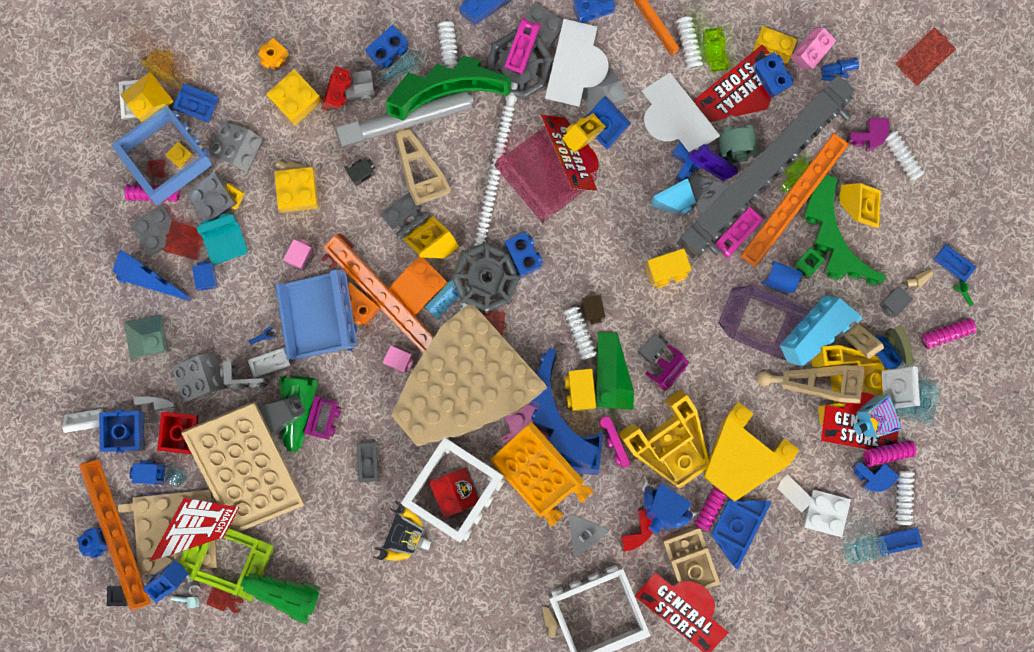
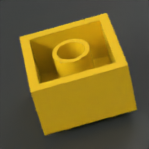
[266,69,322,127]
[274,167,319,213]
[644,249,692,289]
[564,369,596,412]

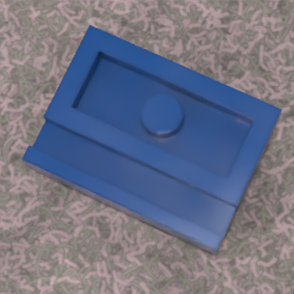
[173,83,219,123]

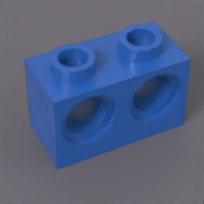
[573,0,616,23]
[365,24,409,71]
[505,232,543,278]
[143,560,189,603]

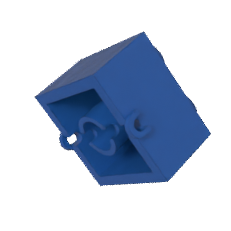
[99,410,145,453]

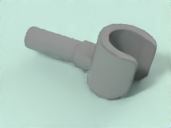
[186,575,200,594]

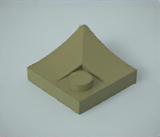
[885,325,915,367]

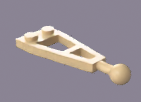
[395,129,451,206]
[757,365,864,403]

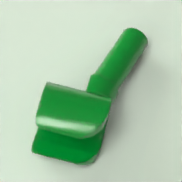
[953,280,974,306]

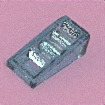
[381,50,417,84]
[843,536,889,565]

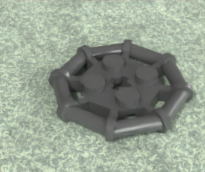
[484,29,554,100]
[450,241,520,313]

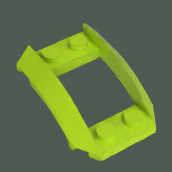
[179,529,274,601]

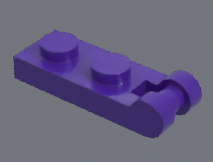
[688,144,738,181]

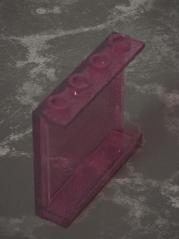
[494,126,597,224]

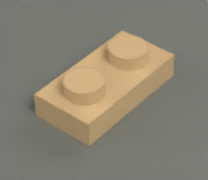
[844,324,884,359]

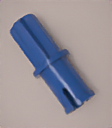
[821,57,859,77]

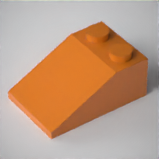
[389,256,448,316]

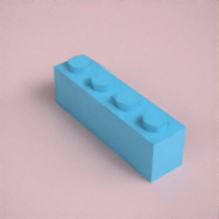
[780,295,862,366]

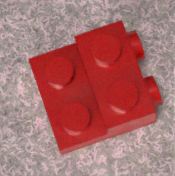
[321,66,352,111]

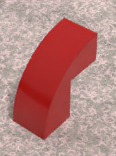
[621,509,653,552]

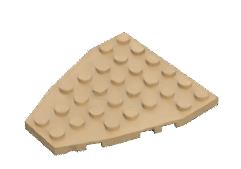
[391,305,547,446]

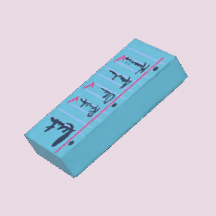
[426,280,459,319]

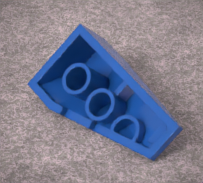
[112,250,192,301]

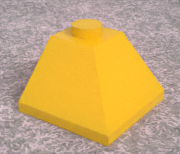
[120,72,174,123]
[839,183,881,228]
[403,216,459,259]

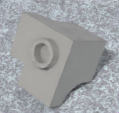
[345,70,376,101]

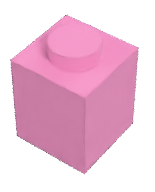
[284,239,313,270]
[383,346,414,373]

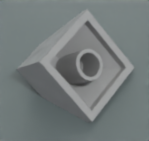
[582,68,627,113]

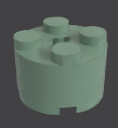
[718,125,759,163]

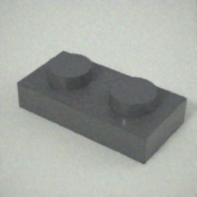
[357,442,379,482]

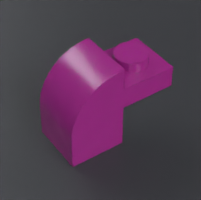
[847,118,889,152]

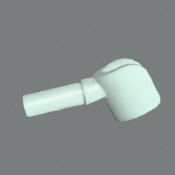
[171,595,199,608]

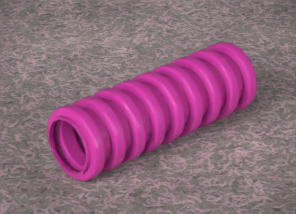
[124,184,180,202]
[921,317,976,350]
[863,440,917,467]
[694,487,727,531]

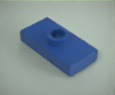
[933,244,976,282]
[879,527,923,555]

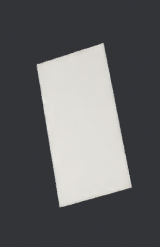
[777,474,814,513]

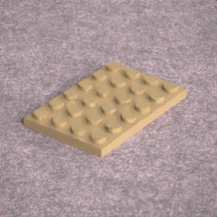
[182,401,305,532]

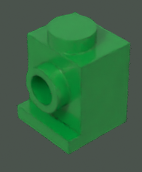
[793,247,825,279]

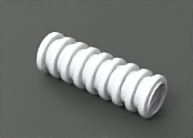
[676,16,703,70]
[437,21,458,69]
[884,131,925,181]
[564,306,597,360]
[895,471,915,525]

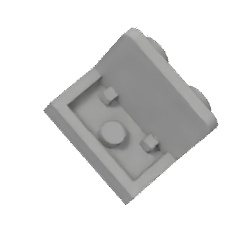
[208,122,263,173]
[172,353,226,402]
[220,360,268,390]

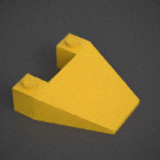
[811,345,891,426]
[618,390,709,489]
[704,402,800,502]

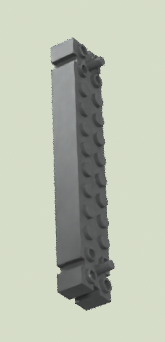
[676,75,855,259]

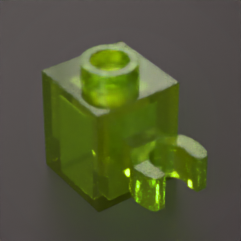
[780,158,808,193]

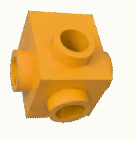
[258,38,289,71]

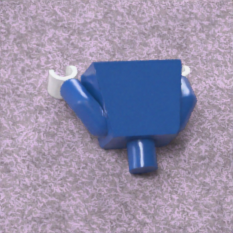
[642,480,697,534]

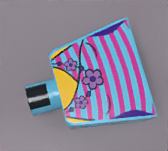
[854,395,902,437]

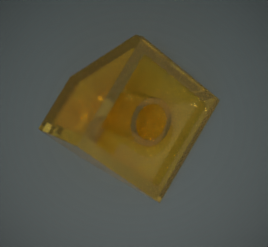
[140,49,182,91]

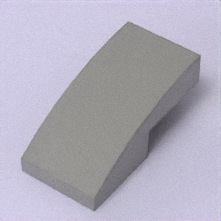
[133,397,178,411]

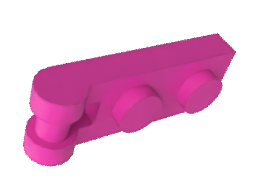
[504,17,541,74]
[715,207,764,258]
[599,417,630,468]

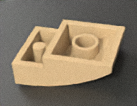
[661,525,720,589]

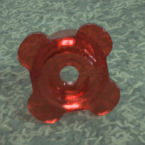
[146,159,166,178]

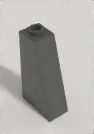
[257,395,306,436]

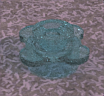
[165,470,186,487]

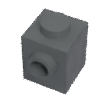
[879,286,913,318]

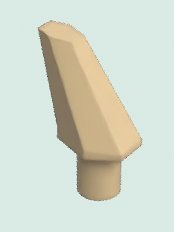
[275,160,307,170]
[906,269,933,289]
[542,606,560,637]

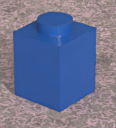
[192,261,218,291]

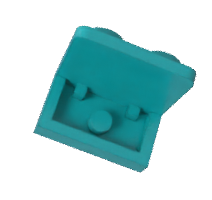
[196,213,248,265]

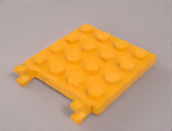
[490,422,594,527]

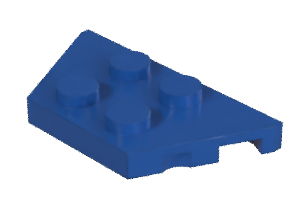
[710,500,772,569]

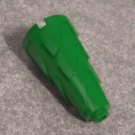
[279,375,319,452]
[240,573,320,624]

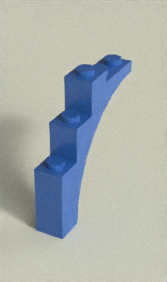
[528,348,598,470]

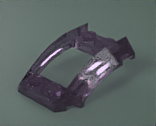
[718,284,810,361]

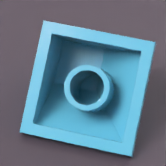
[650,179,696,215]

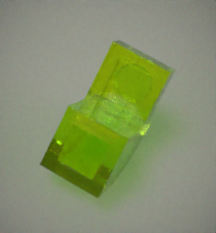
[703,27,729,72]

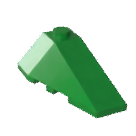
[595,332,634,410]

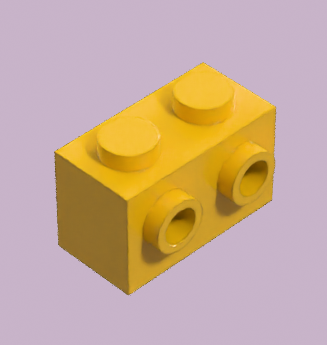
[562,113,606,153]

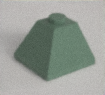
[124,315,169,360]

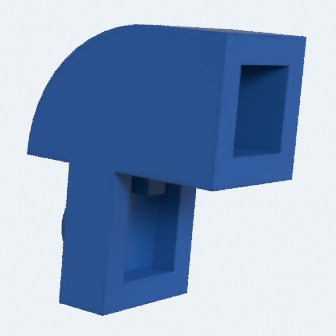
[672,141,700,182]
[851,462,900,492]

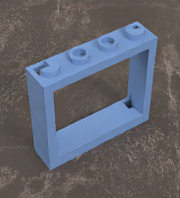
[111,105,212,206]

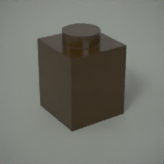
[581,295,605,325]

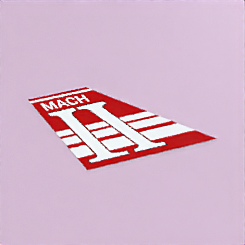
[149,498,240,562]

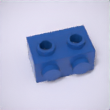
[752,52,794,98]
[129,460,166,485]

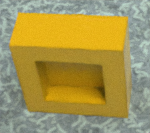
[165,142,193,168]
[226,183,245,209]

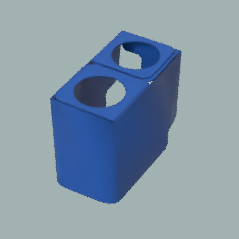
[761,261,802,295]

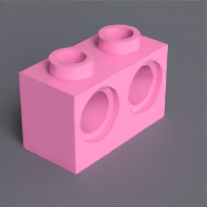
[790,28,836,70]

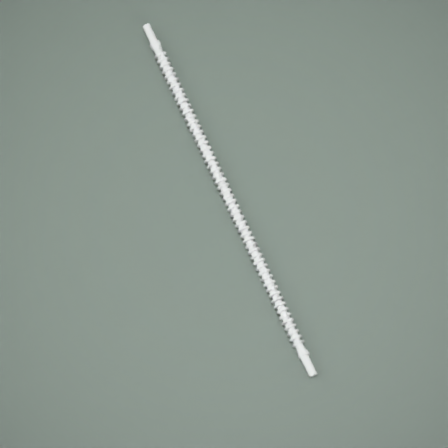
[460,82,518,310]

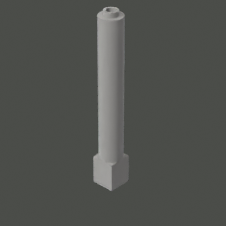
[335,91,474,148]

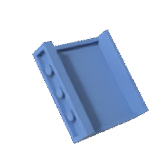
[276,269,358,360]

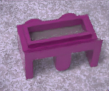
[645,344,689,391]
[304,396,341,440]

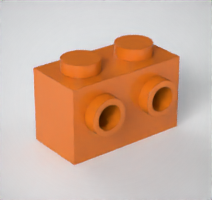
[348,283,380,326]

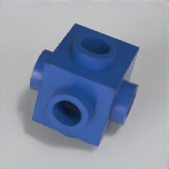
[77,527,108,558]

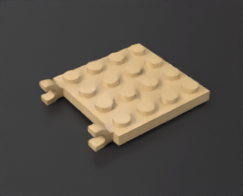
[118,490,218,575]

